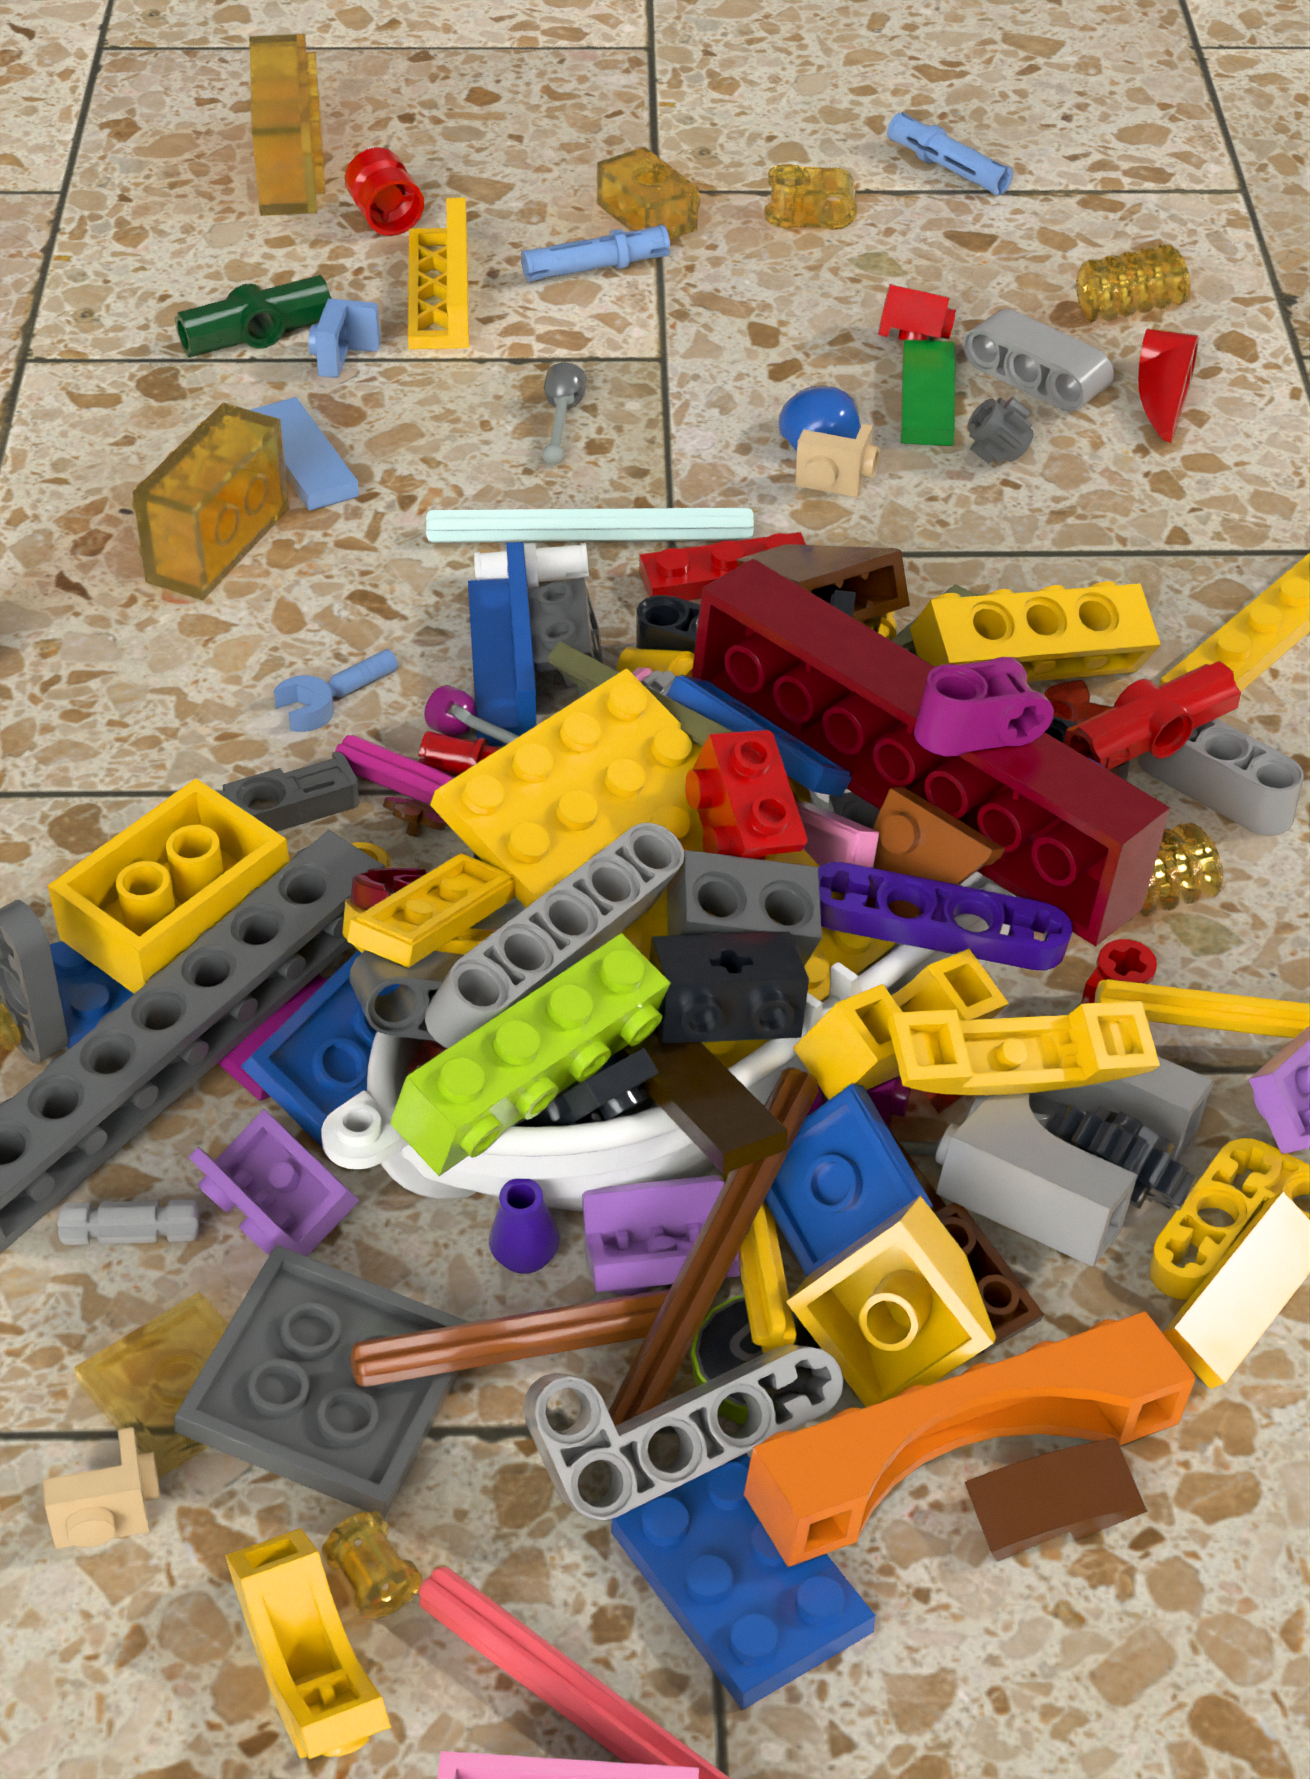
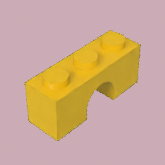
[793,949,1009,1100]

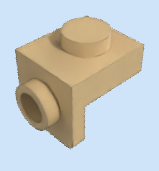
[795,424,880,497]
[42,1427,160,1549]

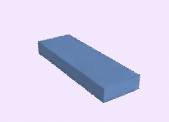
[247,397,359,511]

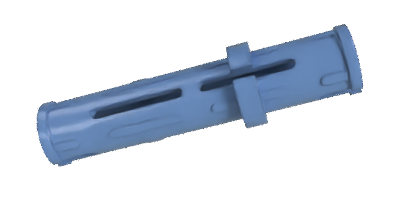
[887,112,1013,196]
[521,225,670,282]

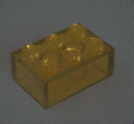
[132,402,289,601]

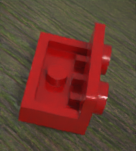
[685,730,808,860]

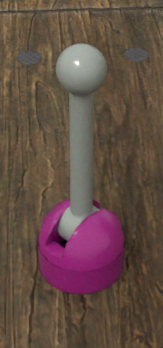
[424,685,520,744]

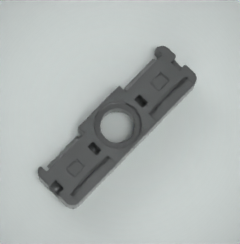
[219,752,359,832]

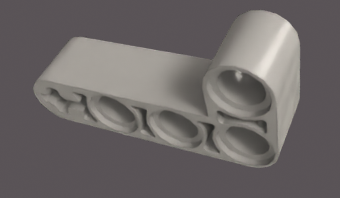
[523,1344,843,1521]

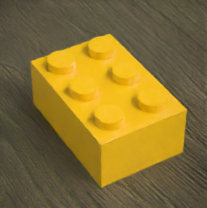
[47,778,290,994]

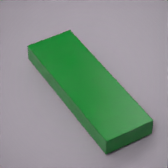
[900,339,955,446]

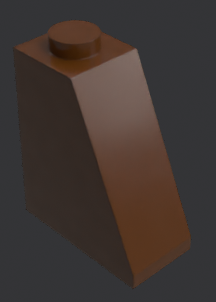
[737,544,910,622]

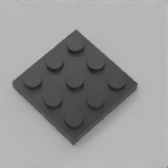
[174,1244,471,1519]

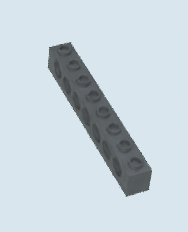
[0,829,385,1254]

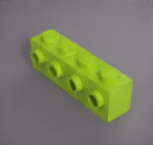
[390,933,670,1176]

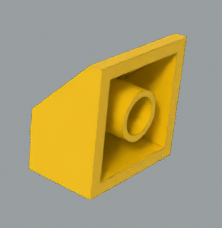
[786,1196,996,1407]

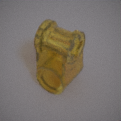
[764,164,857,230]

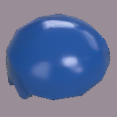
[779,386,861,452]

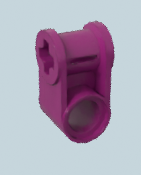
[914,657,1054,756]

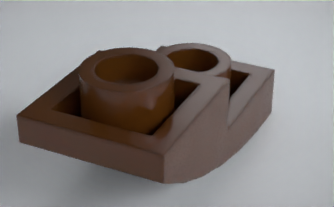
[964,1438,1148,1561]

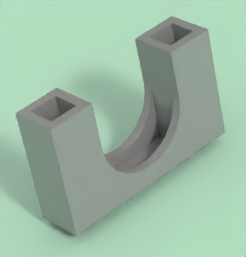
[935,1056,1214,1267]

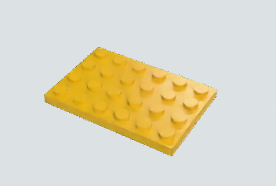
[430,668,896,1069]

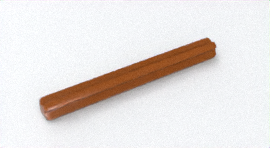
[350,1288,707,1387]

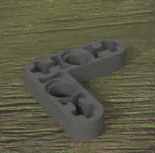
[0,900,68,1064]

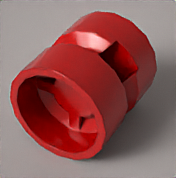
[344,147,424,236]

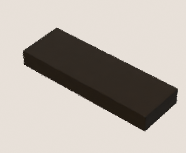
[613,1028,788,1174]

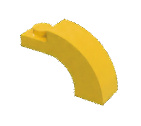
[225,1528,391,1759]

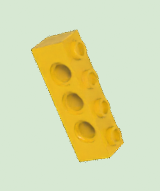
[910,581,1161,682]

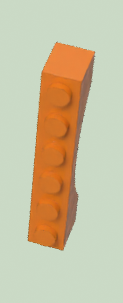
[744,1311,1196,1567]

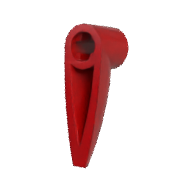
[1138,328,1199,443]

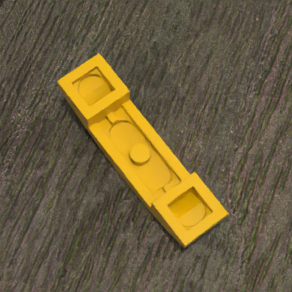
[887,1001,1160,1095]

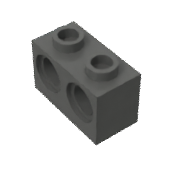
[667,850,822,967]

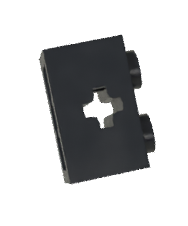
[649,931,809,1044]

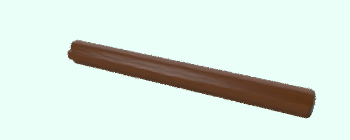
[608,1067,818,1426]

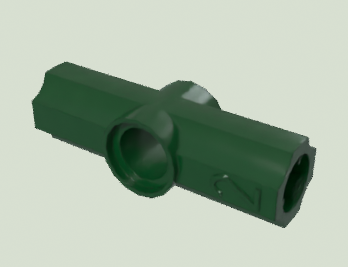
[175,275,332,358]

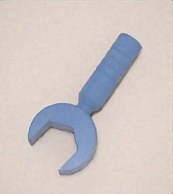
[274,649,398,732]

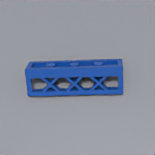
[468,542,537,746]

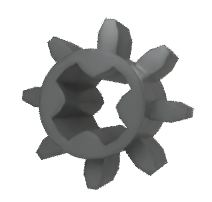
[967,397,1033,464]

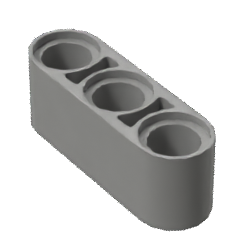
[963,308,1114,412]
[1139,718,1304,836]

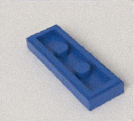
[666,675,852,797]

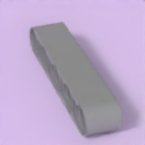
[424,823,684,1048]

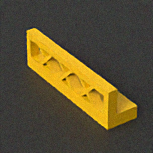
[408,198,469,349]

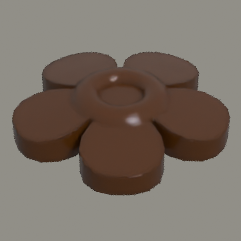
[383,797,449,837]

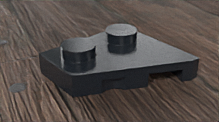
[515,1048,659,1127]

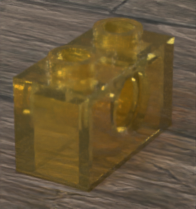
[597,146,700,240]

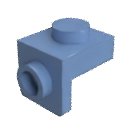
[309,299,381,378]

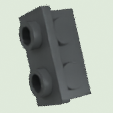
[528,578,603,697]

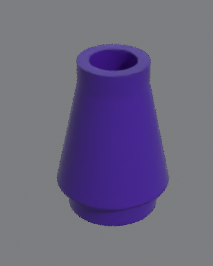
[489,1179,560,1274]

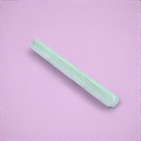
[426,507,754,543]

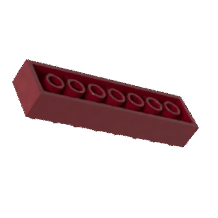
[692,558,1171,947]

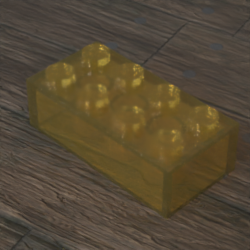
[249,34,326,216]

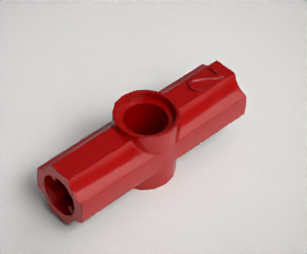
[1064,661,1241,770]

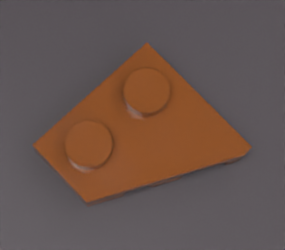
[866,787,1005,918]

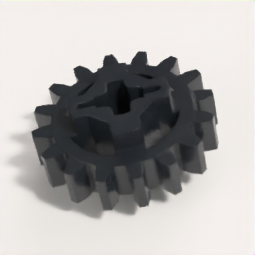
[1046,1103,1197,1211]

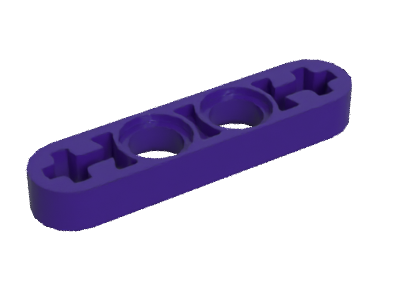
[818,862,1073,971]

